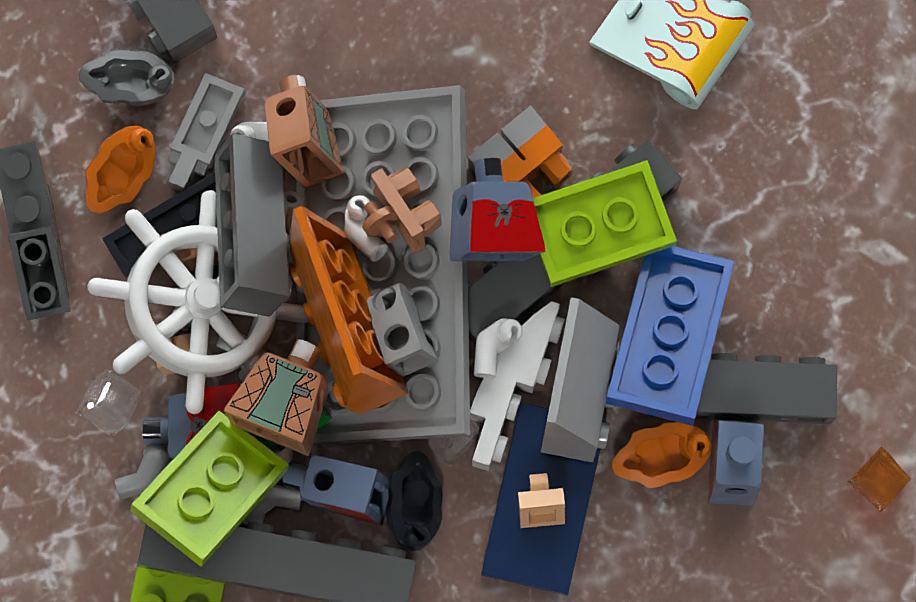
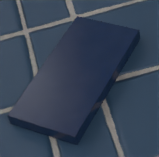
[481,402,605,596]

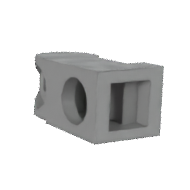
[367,283,438,377]

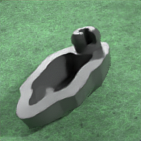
[78,50,174,106]

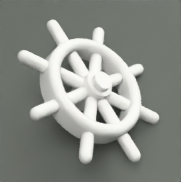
[87,190,309,414]

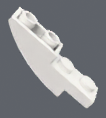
[470,301,565,471]

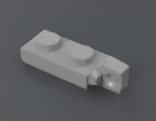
[168,73,246,192]

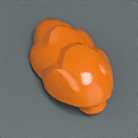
[84,125,155,214]
[612,422,711,489]

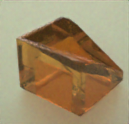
[848,446,911,512]

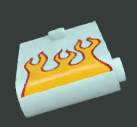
[589,0,755,110]

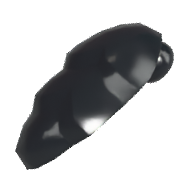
[385,451,443,551]

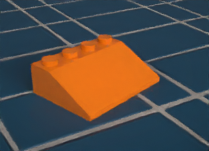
[289,205,409,415]

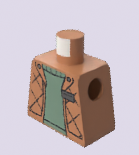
[265,75,344,187]
[224,339,328,456]

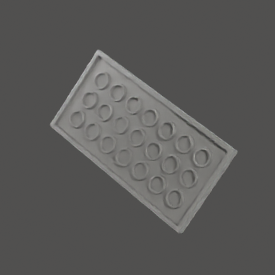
[296,85,470,445]

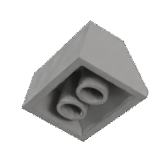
[541,298,621,462]

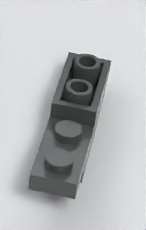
[0,141,71,321]

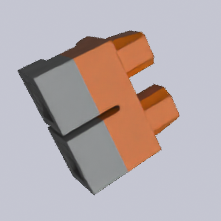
[468,105,573,198]

